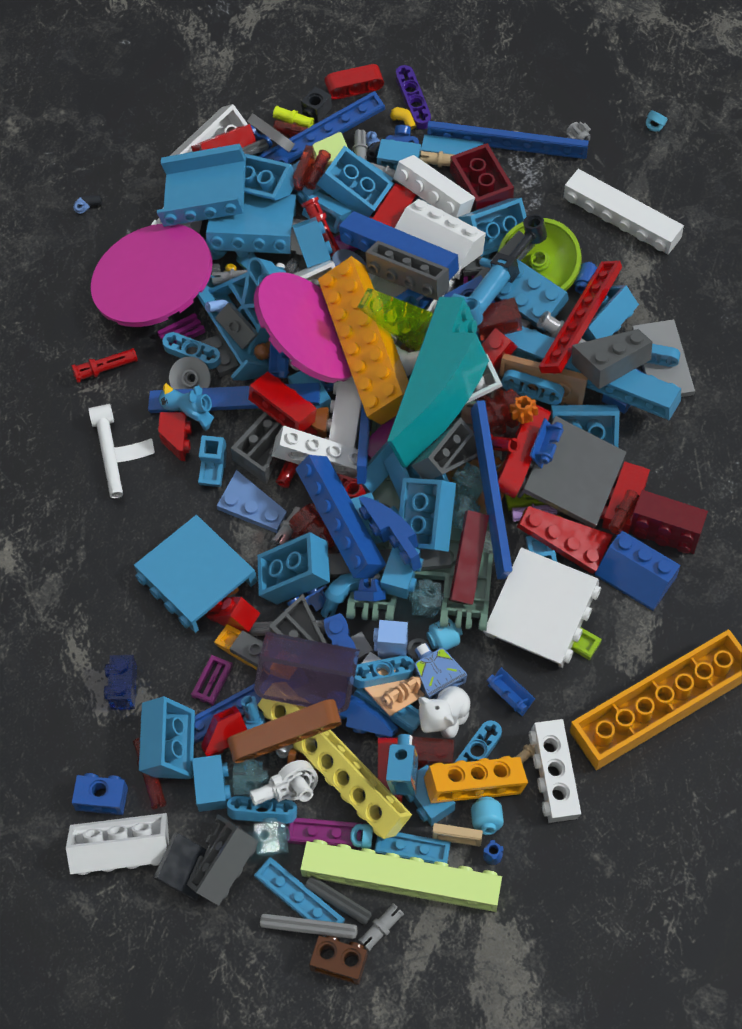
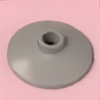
[169,357,211,389]

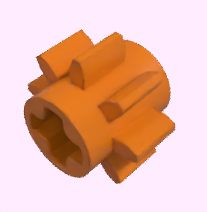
[510,395,538,424]

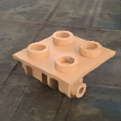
[363,669,425,717]

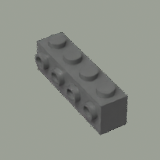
[365,241,450,301]

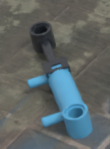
[452,214,547,326]

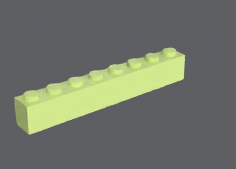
[301,840,502,912]

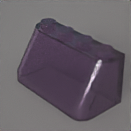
[254,632,360,713]

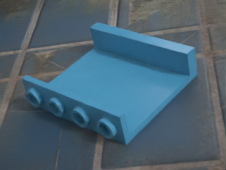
[157,144,246,227]
[206,193,296,254]
[134,515,258,633]

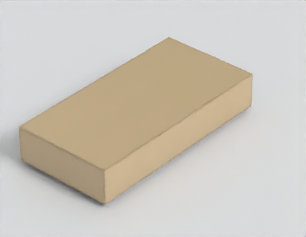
[432,823,483,847]

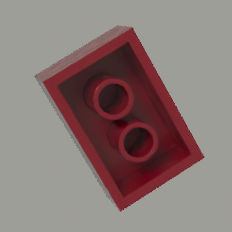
[450,143,514,211]
[629,490,708,554]

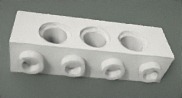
[272,426,358,479]
[529,719,581,823]

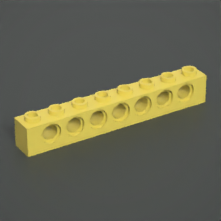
[257,683,412,839]

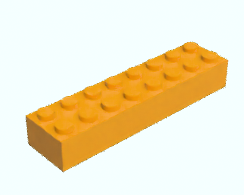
[318,256,409,425]
[569,629,742,770]

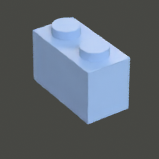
[373,620,408,659]

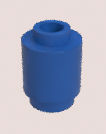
[574,262,597,294]

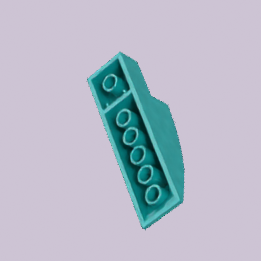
[387,297,489,468]

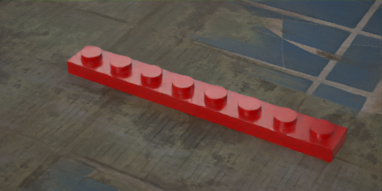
[539,261,622,374]

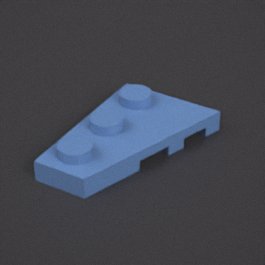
[217,470,287,533]

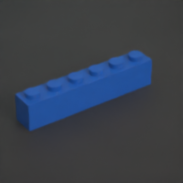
[339,211,459,281]
[296,455,386,578]

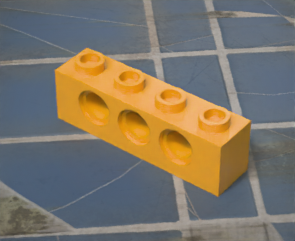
[423,756,528,803]

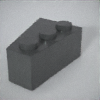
[411,417,478,479]
[269,594,335,680]

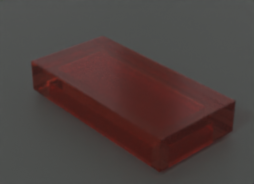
[293,145,315,191]

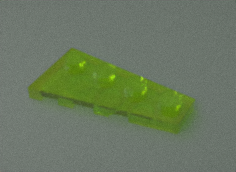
[358,288,433,351]

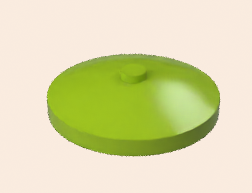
[498,218,582,291]

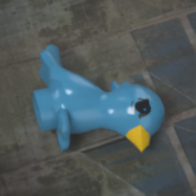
[159,383,214,431]

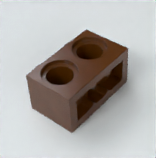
[309,935,368,985]

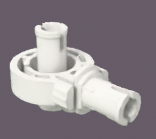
[249,760,318,806]

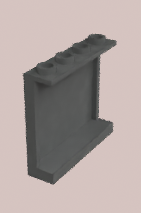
[517,416,626,528]

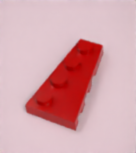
[516,506,613,574]

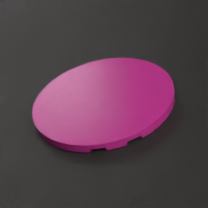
[91,224,212,327]
[254,272,352,383]

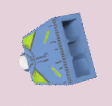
[414,643,467,699]

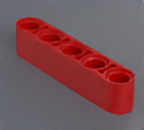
[498,405,551,498]

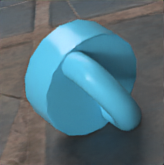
[646,110,668,132]
[350,824,373,849]

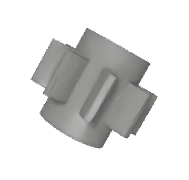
[566,122,591,141]

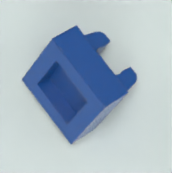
[354,578,386,601]

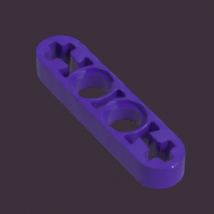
[396,65,431,130]

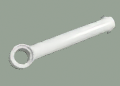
[88,404,123,498]

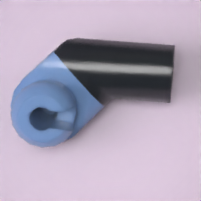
[366,131,381,159]
[73,195,102,214]

